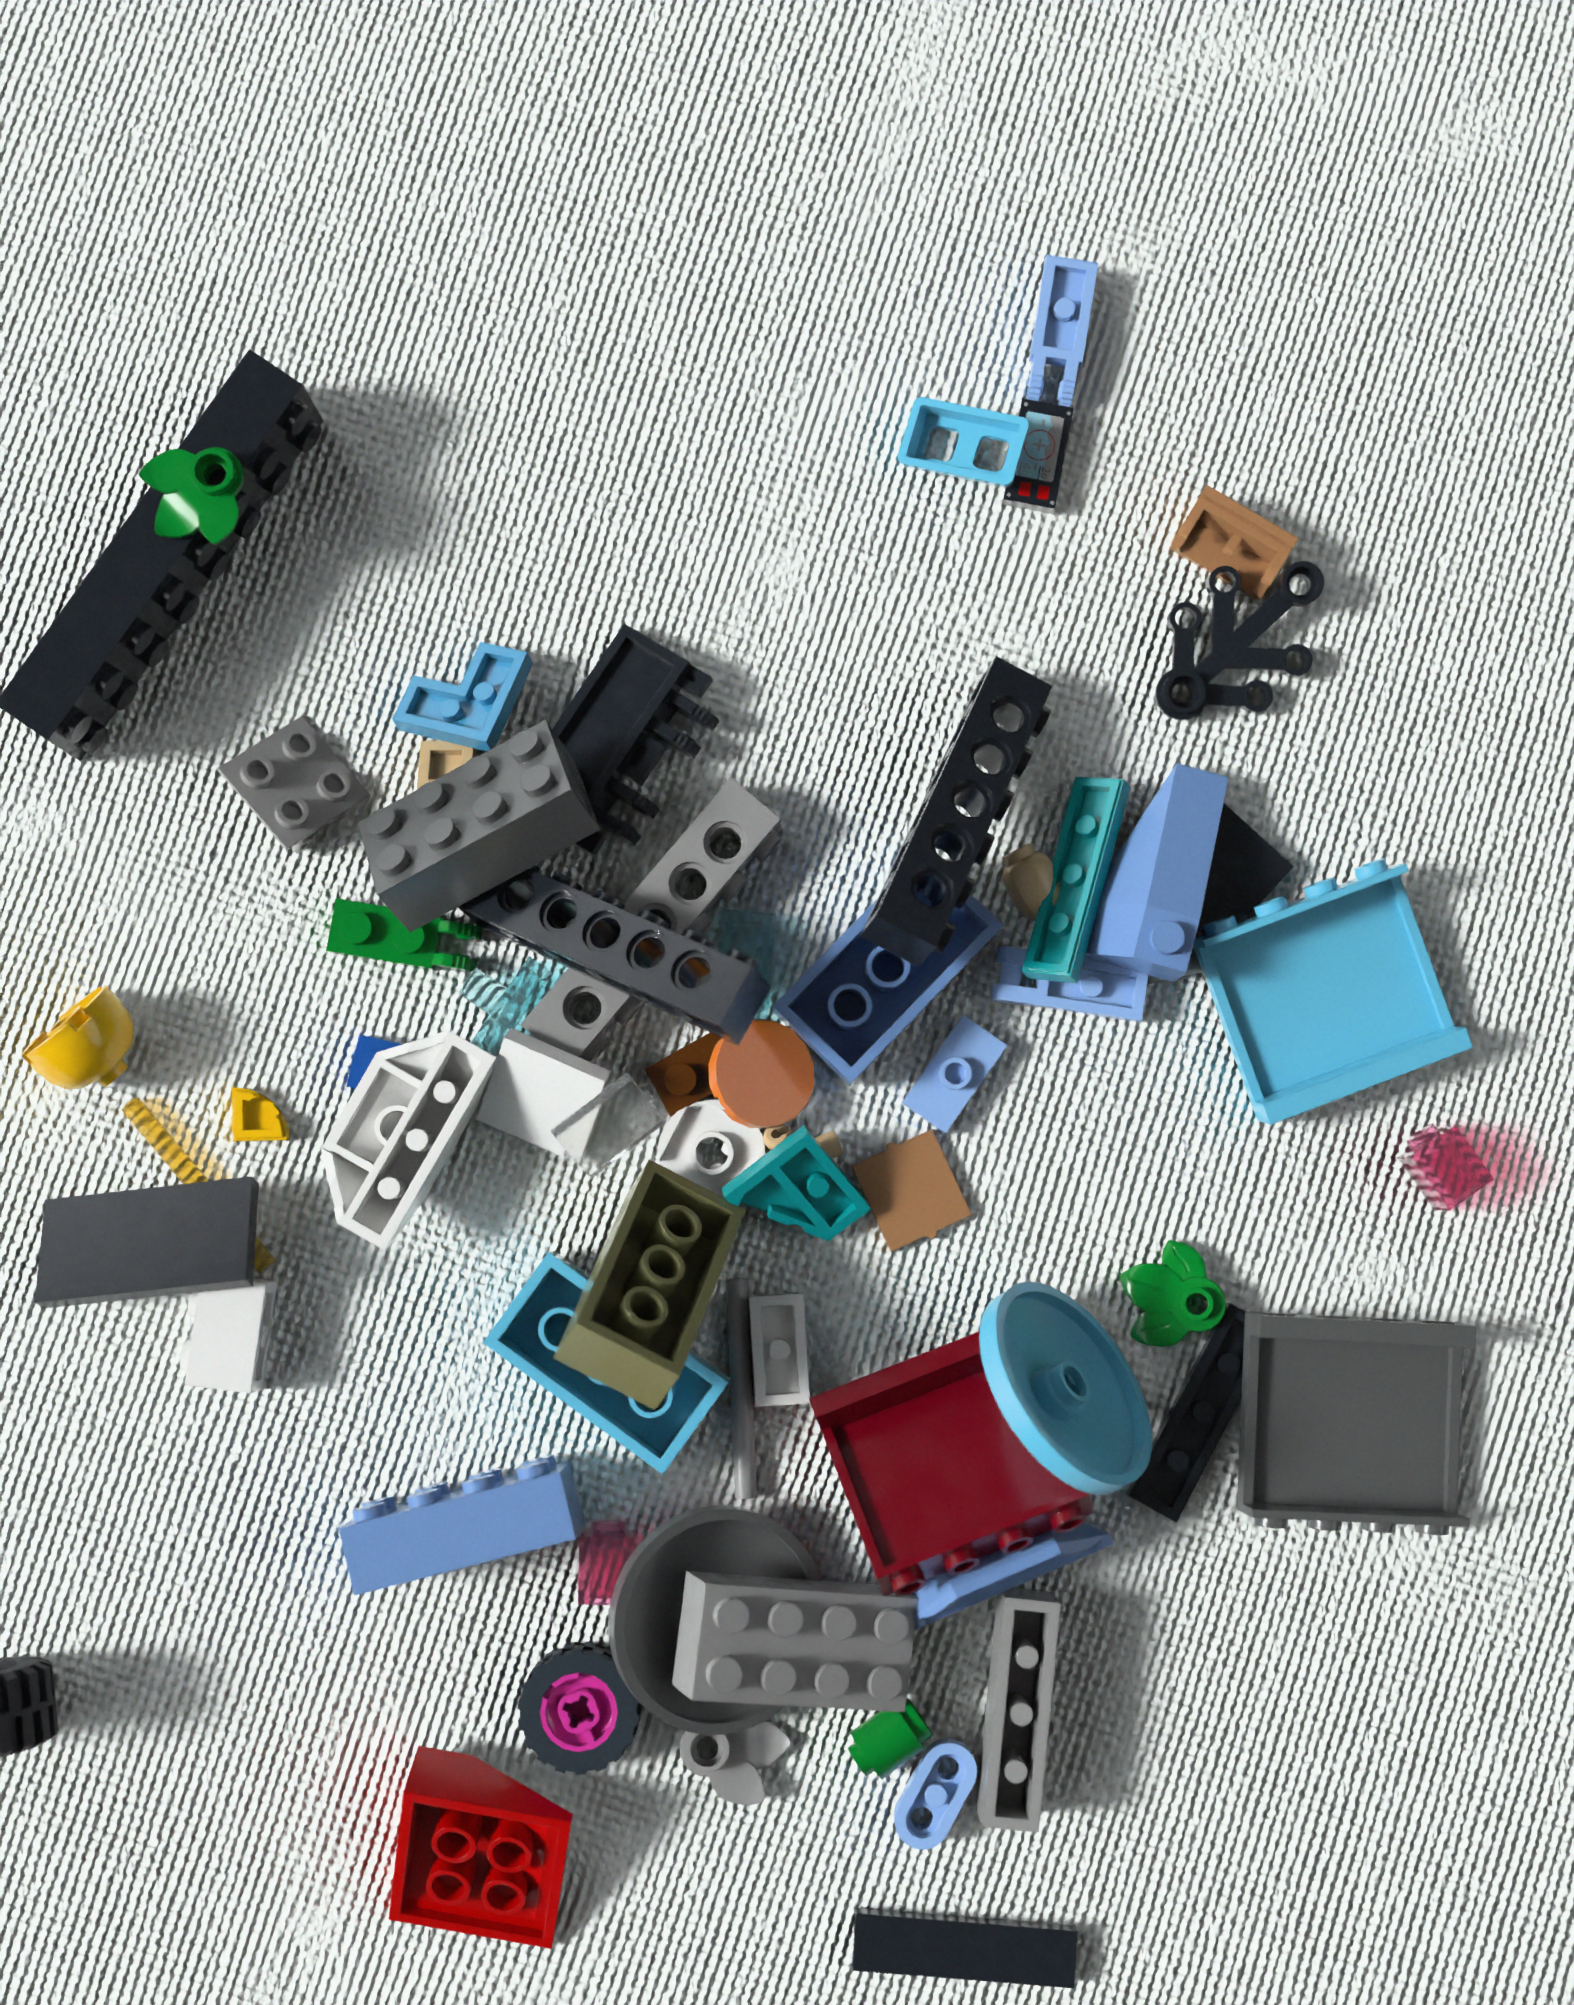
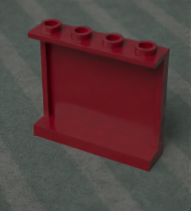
[809,1331,1094,1596]

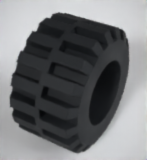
[0,1656,59,1757]

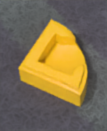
[232,1087,290,1142]

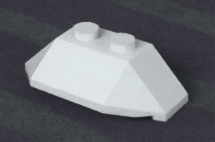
[321,1030,497,1250]

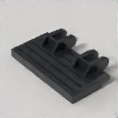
[552,624,719,856]

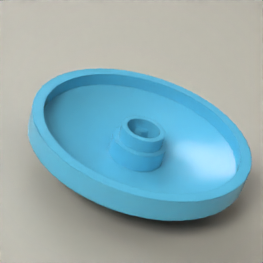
[979,1282,1152,1495]

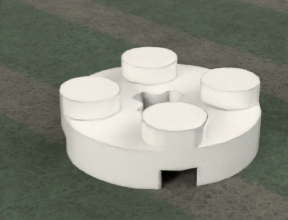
[658,1099,766,1198]

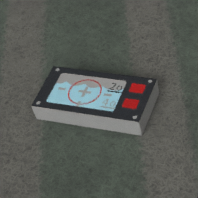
[1001,398,1074,514]

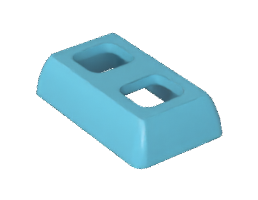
[898,397,1029,487]

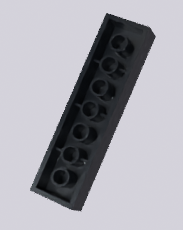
[0,349,323,762]

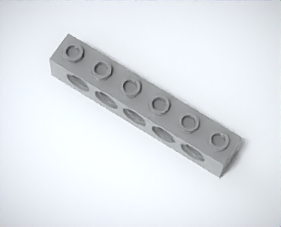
[520,778,782,1063]

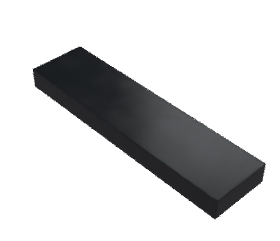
[1125,1302,1245,1523]
[851,1908,1078,1988]

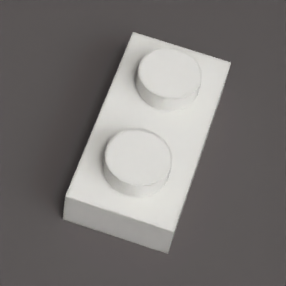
[749,1293,810,1407]

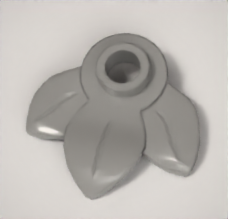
[680,1721,790,1805]

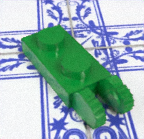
[326,898,483,973]

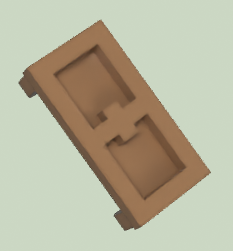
[1168,485,1299,602]

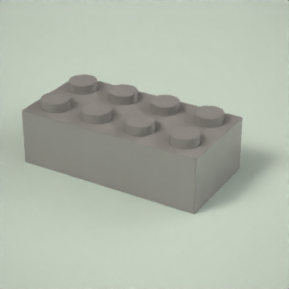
[672,1571,918,1712]

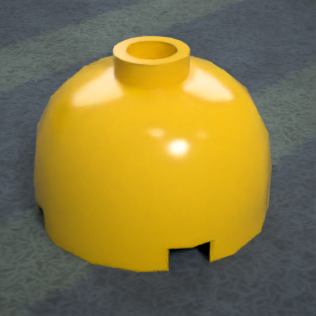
[21,985,135,1089]

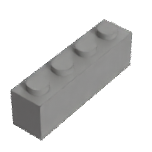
[976,1588,1061,1833]

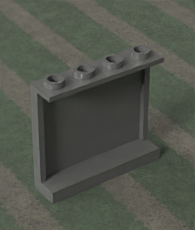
[1237,1311,1477,1535]

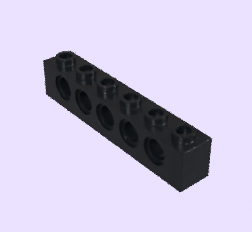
[860,656,1053,967]
[458,865,771,1046]

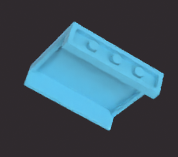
[1193,858,1473,1125]

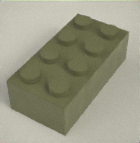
[553,1159,746,1410]

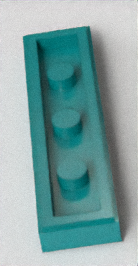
[1021,777,1131,984]

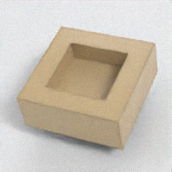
[417,741,477,790]

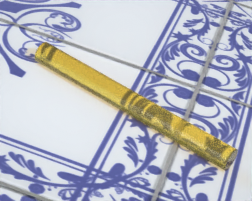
[121,1097,277,1274]

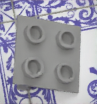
[218,716,370,853]

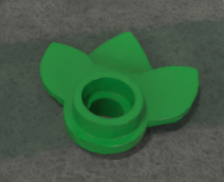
[139,447,244,545]
[1120,1240,1226,1347]

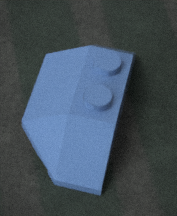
[910,1520,1115,1631]

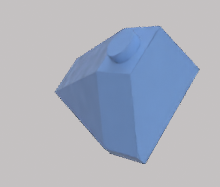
[1085,763,1229,982]

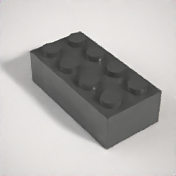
[358,719,600,933]

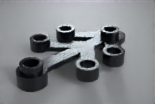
[1155,561,1324,720]

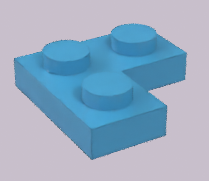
[392,642,533,751]

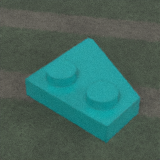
[721,1125,871,1241]

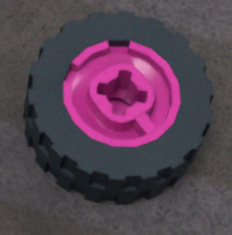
[518,1642,642,1775]

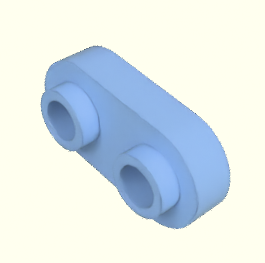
[894,1738,977,1850]

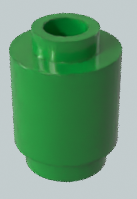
[848,1698,933,1780]

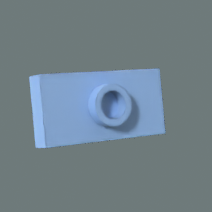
[901,1015,1008,1134]

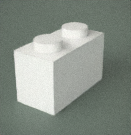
[180,1278,278,1393]

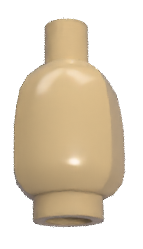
[1002,843,1061,921]

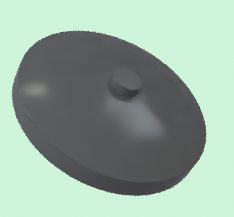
[608,1506,822,1735]

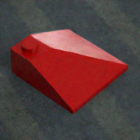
[388,1745,573,1949]

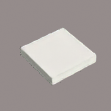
[477,1028,611,1163]

